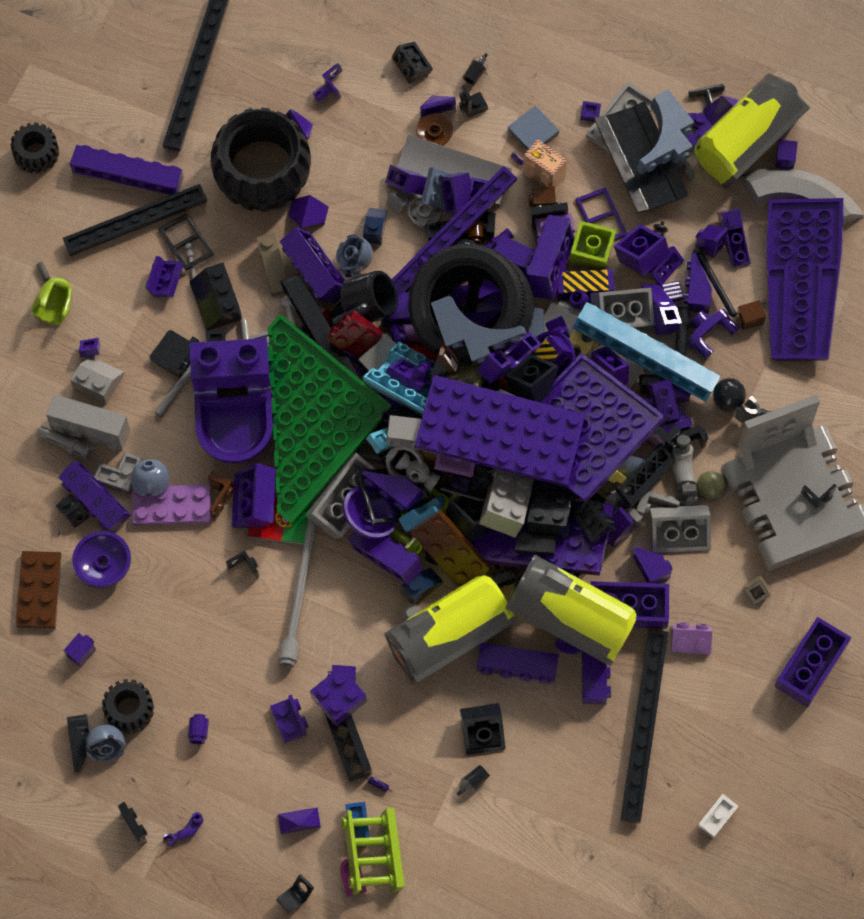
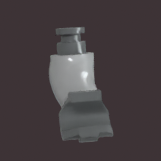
[671,435,699,506]

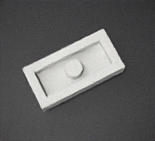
[698,794,739,838]

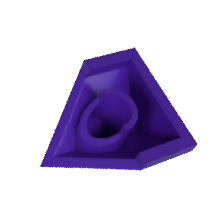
[289,195,329,227]
[465,310,502,329]

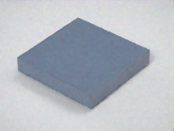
[508,106,559,150]

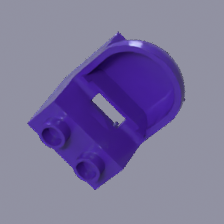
[190,338,274,463]

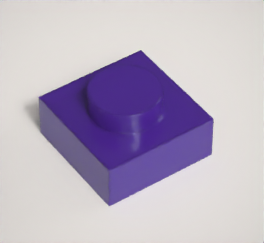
[79,338,100,357]

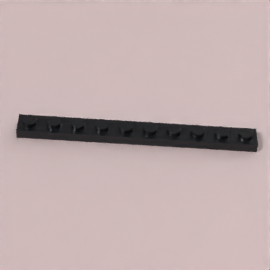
[163,0,230,152]
[620,629,668,824]

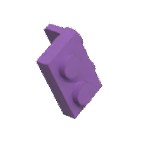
[671,622,713,654]

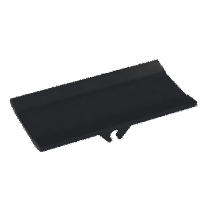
[594,101,689,214]

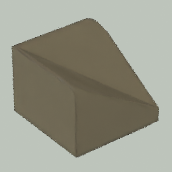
[744,575,772,605]

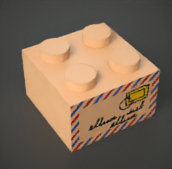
[523,139,567,188]

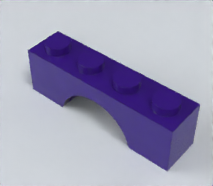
[478,332,541,383]

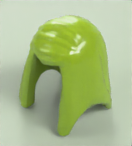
[31,277,72,325]

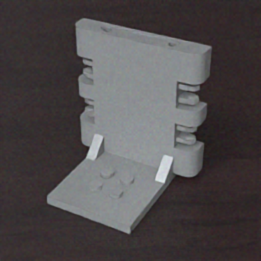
[720,395,864,572]

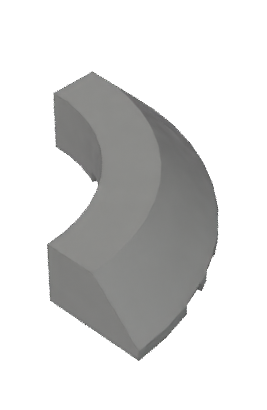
[739,168,864,225]

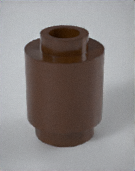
[465,219,484,245]

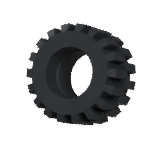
[10,122,59,173]
[102,679,154,733]

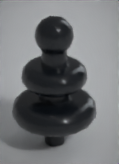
[653,221,668,237]

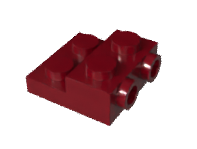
[328,310,383,359]

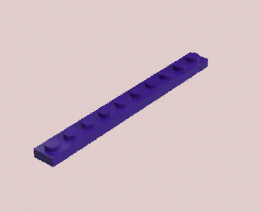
[392,166,518,298]

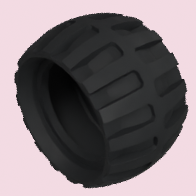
[211,107,311,212]

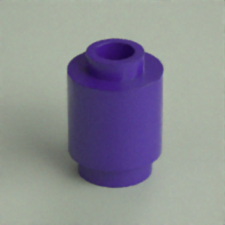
[187,714,209,745]

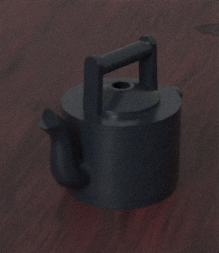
[329,271,398,326]

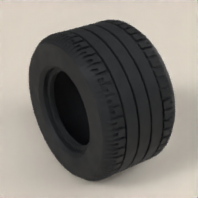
[408,243,534,365]

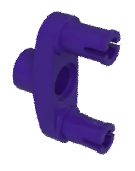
[687,309,740,359]

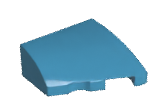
[399,495,445,532]

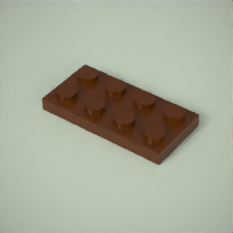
[410,509,491,587]
[16,551,62,628]

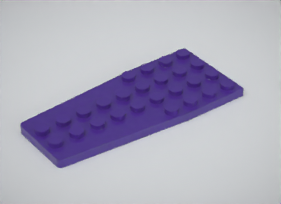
[767,198,844,361]

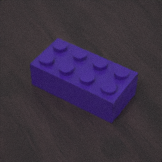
[525,215,575,300]
[279,227,345,304]
[590,581,669,629]
[774,617,852,707]

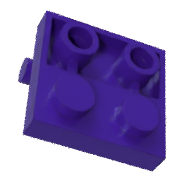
[385,358,434,392]

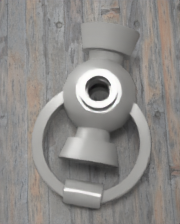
[386,446,441,492]

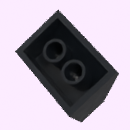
[189,262,242,331]

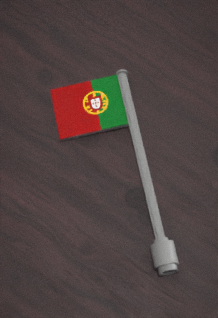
[247,496,318,668]

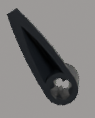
[67,714,89,773]

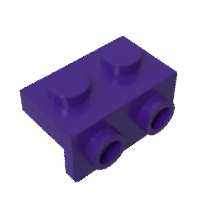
[146,256,183,298]

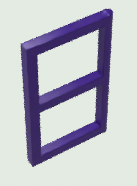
[575,187,628,240]

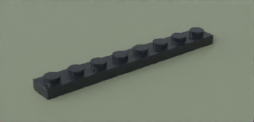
[63,184,208,256]

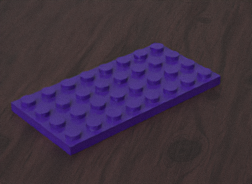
[414,375,585,487]
[462,491,614,576]

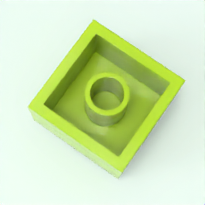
[569,221,616,270]

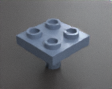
[421,167,450,212]

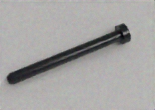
[692,247,736,318]

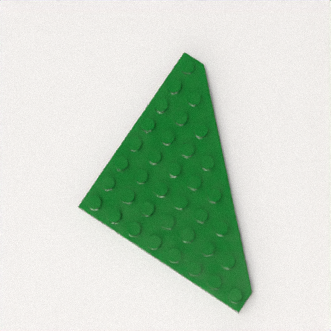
[268,314,393,525]

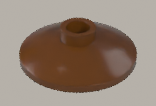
[416,113,453,145]

